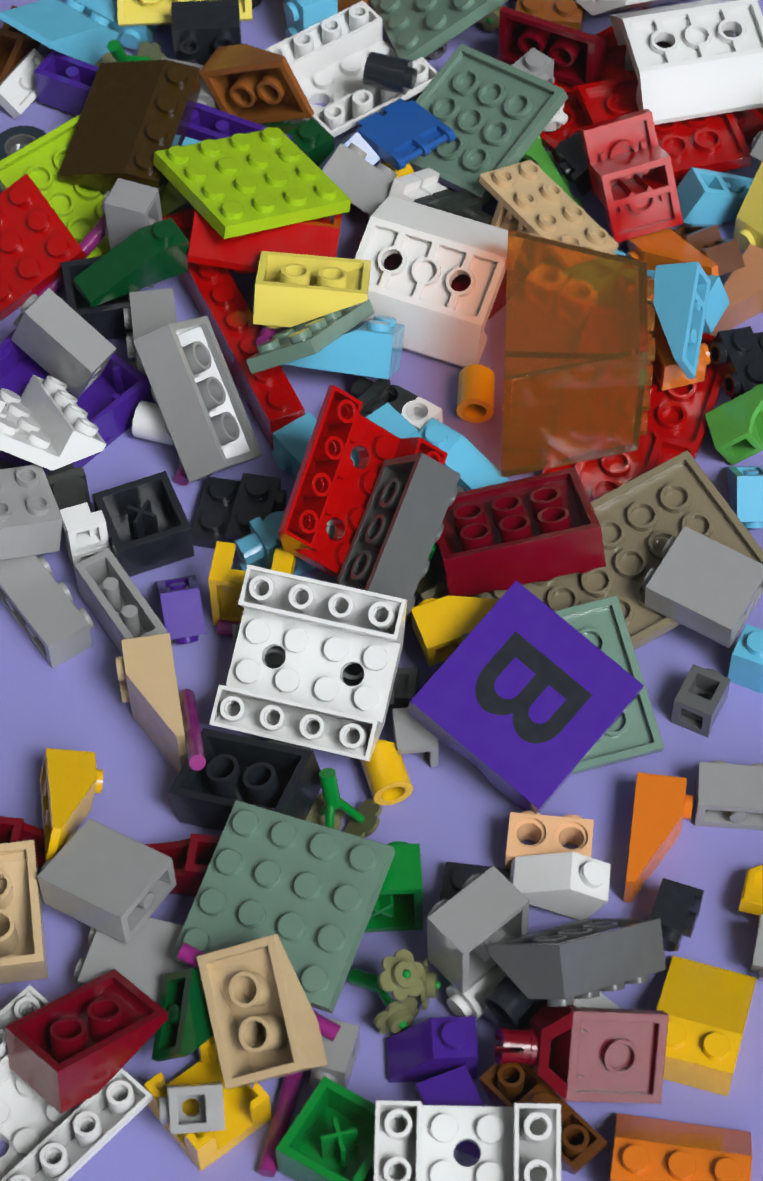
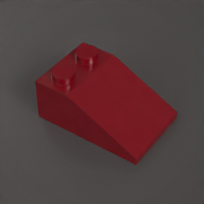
[5,969,168,1114]

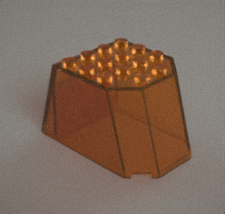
[501,229,655,477]

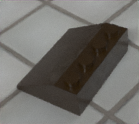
[58,59,200,203]

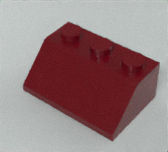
[498,6,609,86]

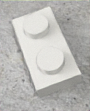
[0,48,44,119]

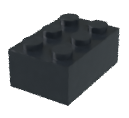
[168,728,321,831]

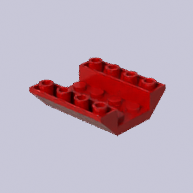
[187,209,342,274]
[278,385,448,578]

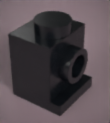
[555,131,592,197]
[650,878,704,952]

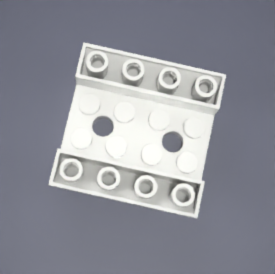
[610,0,763,125]
[264,1,438,137]
[355,195,525,368]
[0,375,107,471]
[209,565,407,762]
[0,985,153,1181]
[374,1100,561,1181]

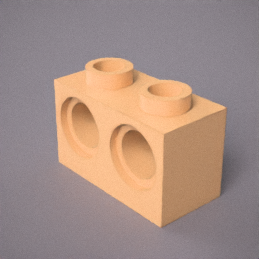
[505,811,594,869]

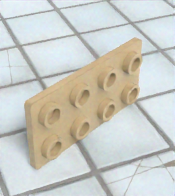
[478,160,619,272]

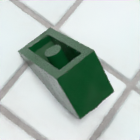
[152,967,214,1062]

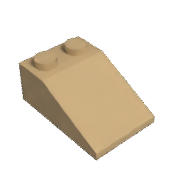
[115,633,188,774]
[0,840,49,984]
[196,934,328,1089]

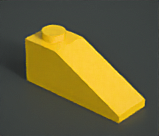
[411,595,500,667]
[39,748,103,861]

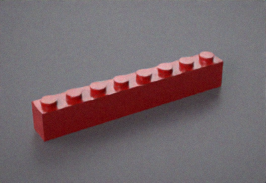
[162,208,305,449]

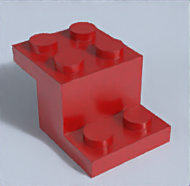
[580,108,683,243]

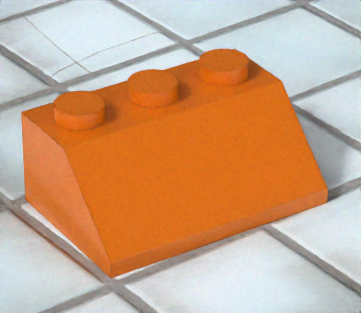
[609,1113,752,1181]

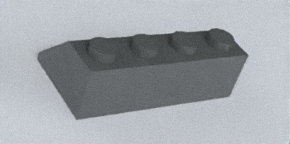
[335,453,461,616]
[487,918,666,1007]

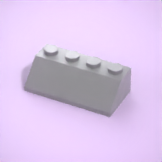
[133,316,263,482]

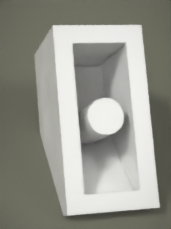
[510,852,611,921]

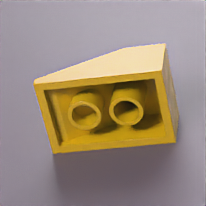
[656,956,757,1097]

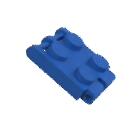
[356,99,456,171]

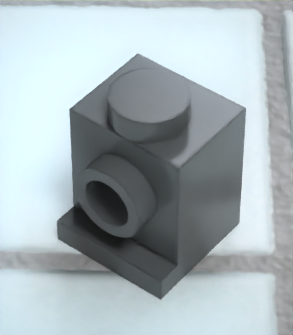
[671,664,731,737]

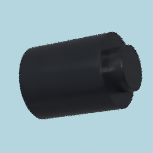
[363,51,417,95]

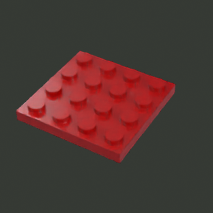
[576,74,752,181]

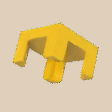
[208,541,296,626]
[144,1036,272,1172]

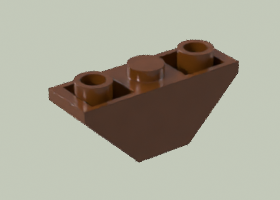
[479,1062,607,1175]

